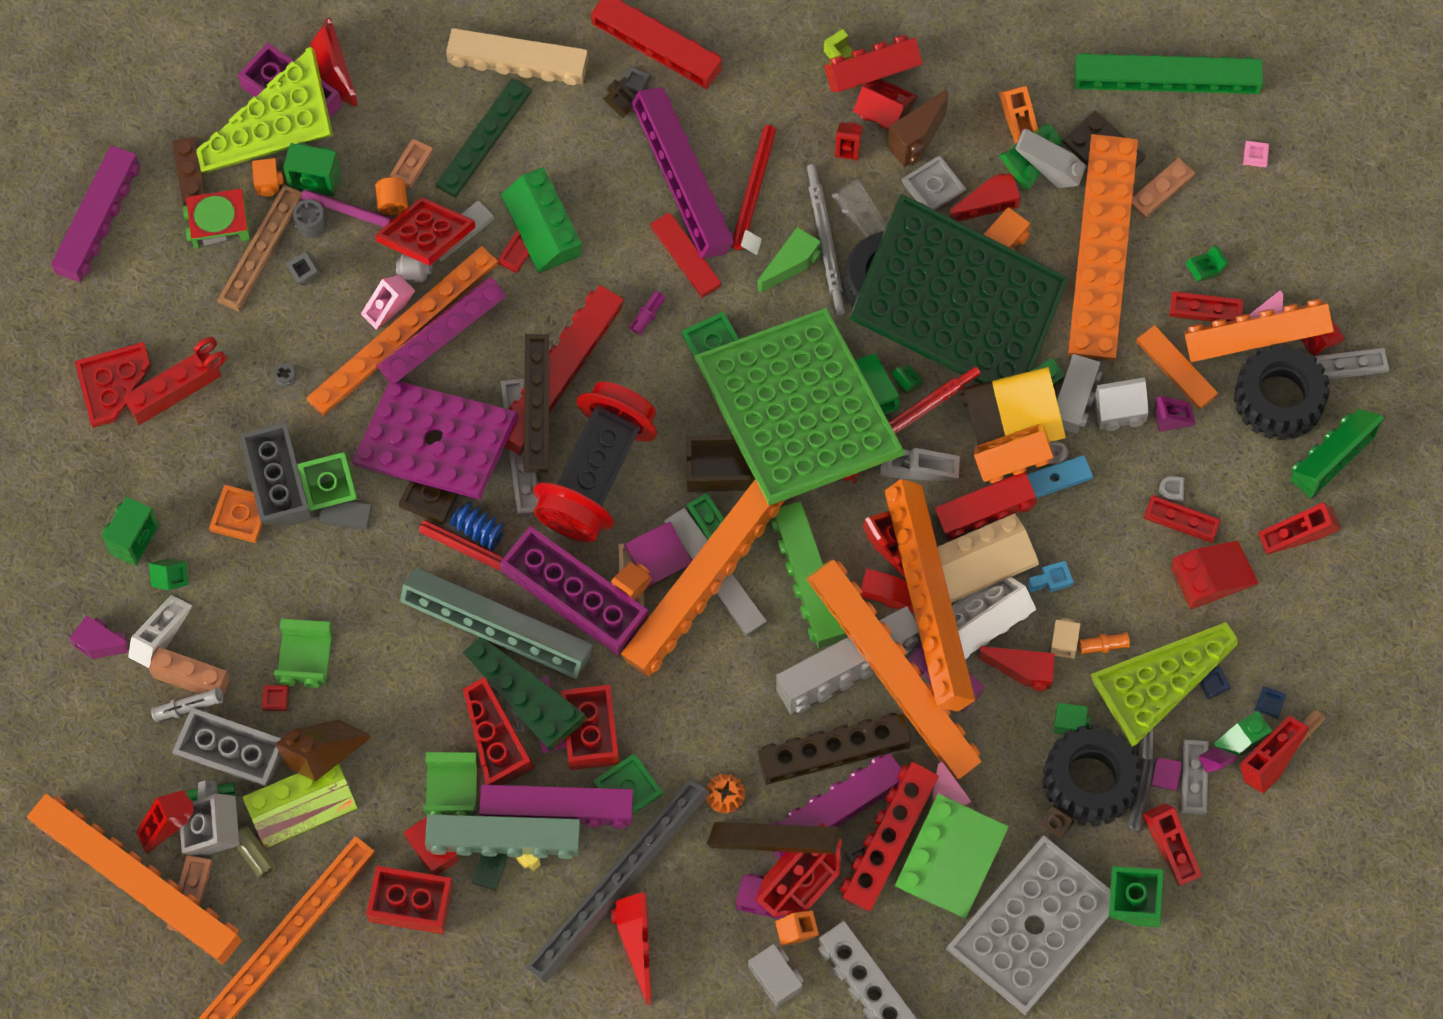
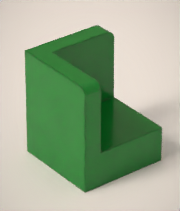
[149,558,188,590]

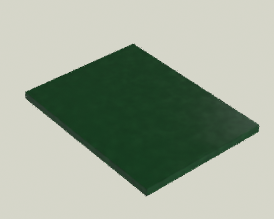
[848,194,1069,384]

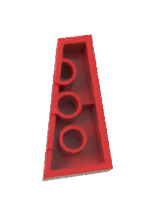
[463,677,535,785]

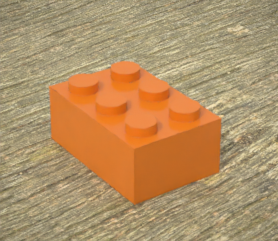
[974,423,1053,483]

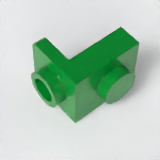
[1185,245,1228,282]

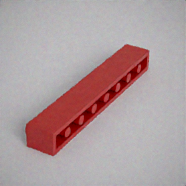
[505,285,624,456]

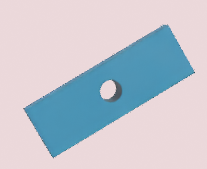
[1027,455,1093,498]

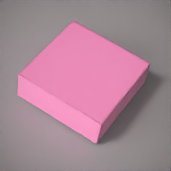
[1243,141,1269,167]

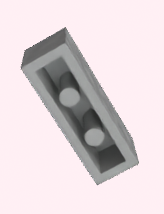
[1057,354,1103,434]

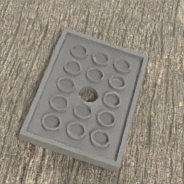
[946,836,1110,1015]

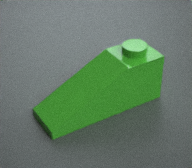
[758,227,822,292]

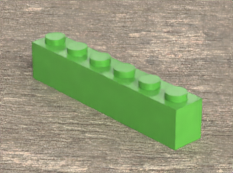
[770,501,847,649]

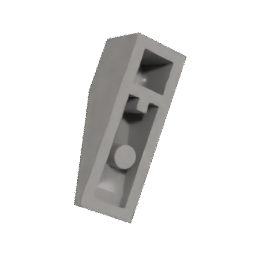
[1016,129,1086,188]

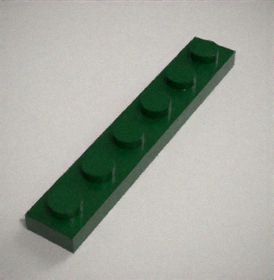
[436,78,532,198]

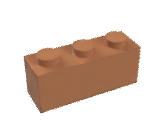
[148,647,230,696]

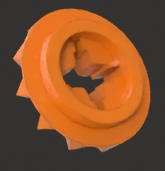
[706,774,745,813]

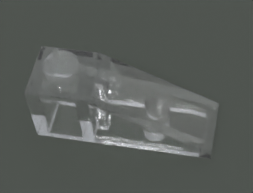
[832,180,887,237]

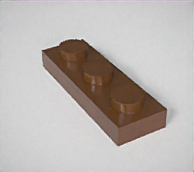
[172,137,205,206]

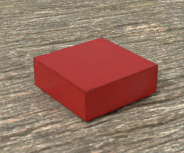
[262,685,289,711]

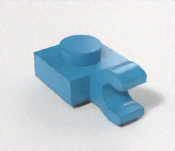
[1027,561,1074,593]

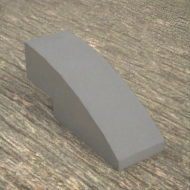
[880,448,960,481]

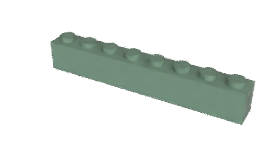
[400,568,593,679]

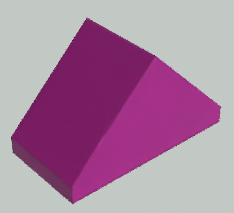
[1153,396,1196,432]

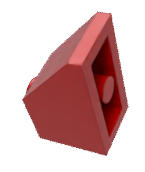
[835,122,863,161]

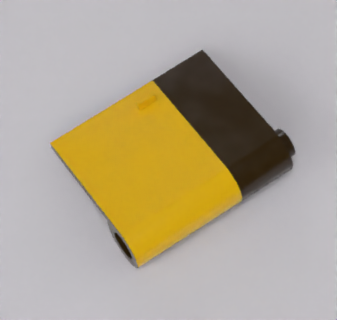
[960,367,1066,445]

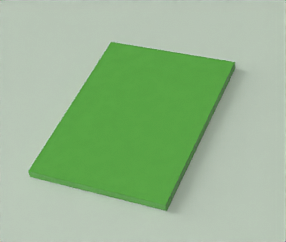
[694,307,904,506]

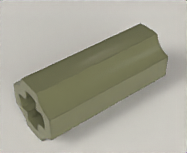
[236,826,277,880]

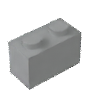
[748,944,804,1008]

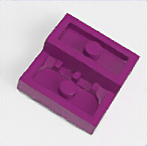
[624,522,692,588]

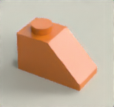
[611,562,652,602]

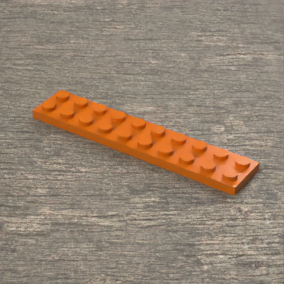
[1068,134,1138,361]

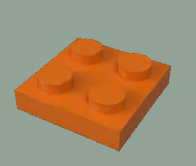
[209,485,263,543]

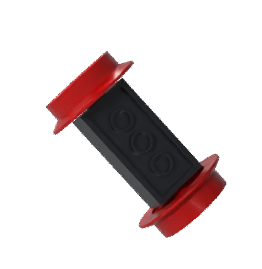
[533,382,657,542]

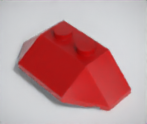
[310,17,358,106]
[755,823,842,917]

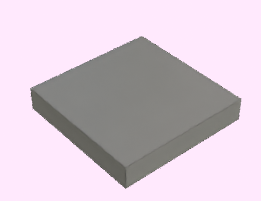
[901,155,967,211]

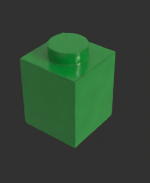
[1053,703,1091,735]

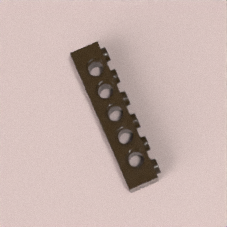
[758,713,911,785]

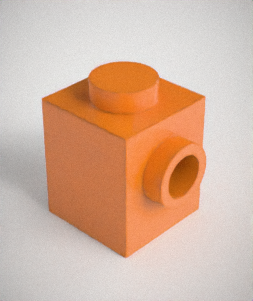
[252,158,284,197]
[775,911,819,946]

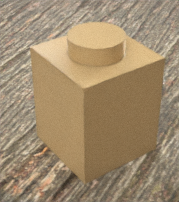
[1050,618,1080,659]

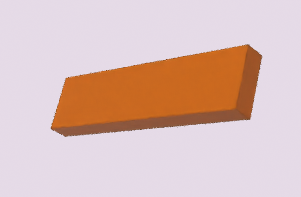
[1136,325,1218,410]

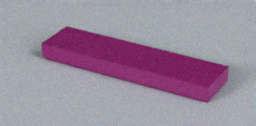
[300,190,393,227]

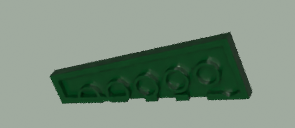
[463,637,588,752]

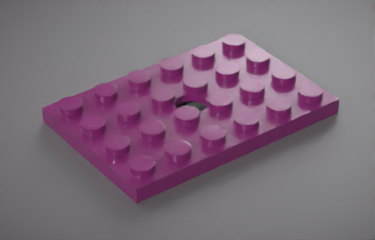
[352,381,518,500]

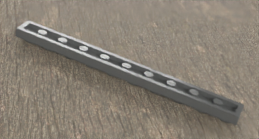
[525,779,710,983]

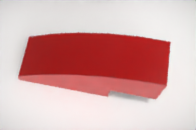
[860,568,914,613]

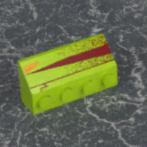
[243,764,358,849]

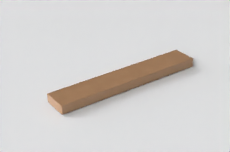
[217,184,303,311]

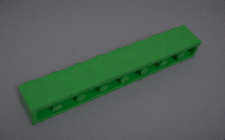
[1074,52,1263,94]

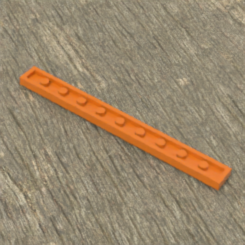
[306,246,498,416]
[198,836,376,1019]

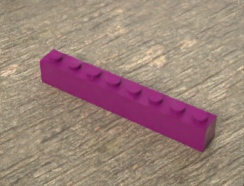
[632,87,734,259]

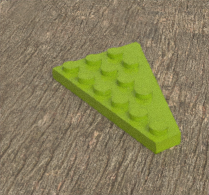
[196,47,333,174]
[1091,622,1238,746]

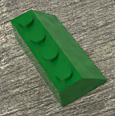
[501,167,582,273]
[1290,408,1384,499]

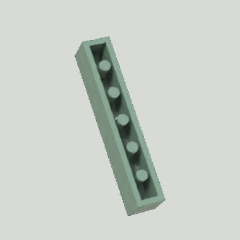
[425,814,581,859]

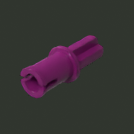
[628,291,666,336]

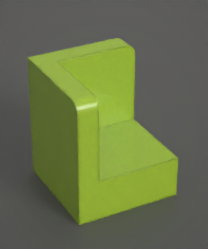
[824,29,853,58]

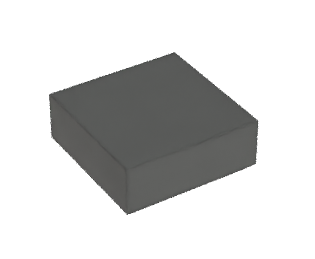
[624,66,651,95]

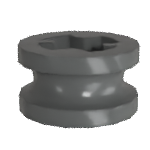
[273,363,296,387]

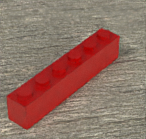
[591,0,722,90]

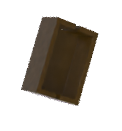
[686,435,755,492]

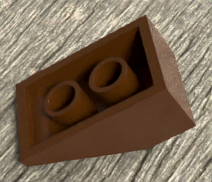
[888,90,948,168]
[276,720,371,782]

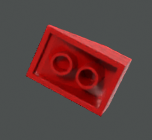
[1171,541,1258,610]

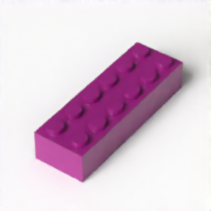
[500,526,648,656]

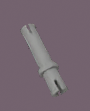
[151,688,223,722]

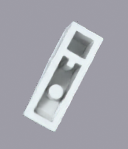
[129,595,192,668]

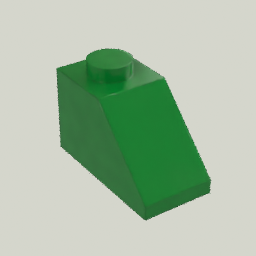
[1213,711,1272,758]

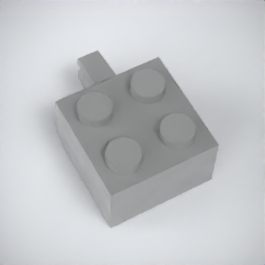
[180,780,239,856]

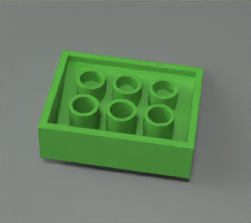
[895,793,1009,918]

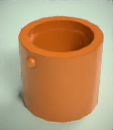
[375,177,408,216]

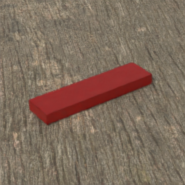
[650,212,721,298]

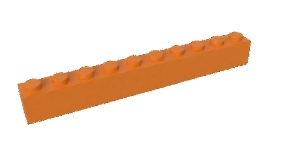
[885,479,975,712]
[621,480,785,677]
[806,559,982,780]
[27,793,242,965]

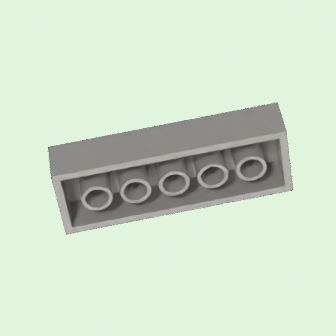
[776,606,921,715]

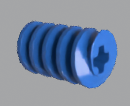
[450,502,504,551]

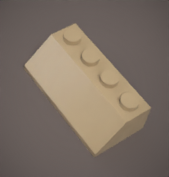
[937,513,1039,603]

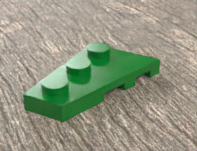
[998,124,1063,190]

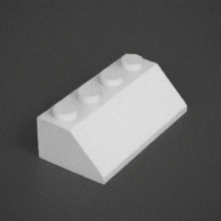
[952,577,1036,659]

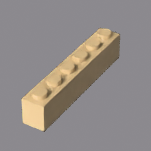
[446,28,588,85]

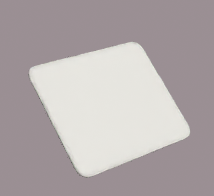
[741,230,762,255]

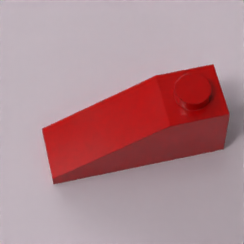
[950,173,1020,222]
[1258,502,1341,555]
[979,646,1055,691]
[1240,715,1309,794]
[136,790,194,853]
[1143,803,1202,886]

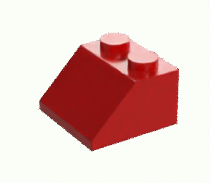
[853,78,918,130]

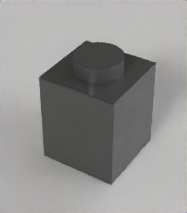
[286,251,324,286]

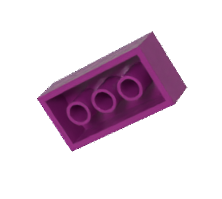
[238,42,342,118]

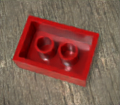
[560,685,619,771]
[366,866,454,934]

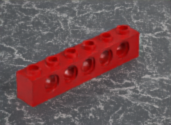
[839,762,939,912]

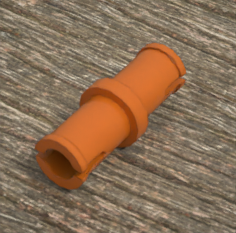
[1078,632,1130,655]

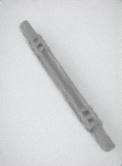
[807,164,845,315]

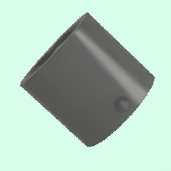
[293,199,328,238]

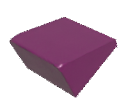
[1199,747,1238,773]
[1151,757,1182,791]

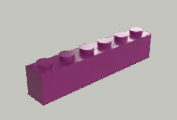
[51,145,140,283]
[376,277,506,384]
[771,753,901,860]
[479,785,634,829]

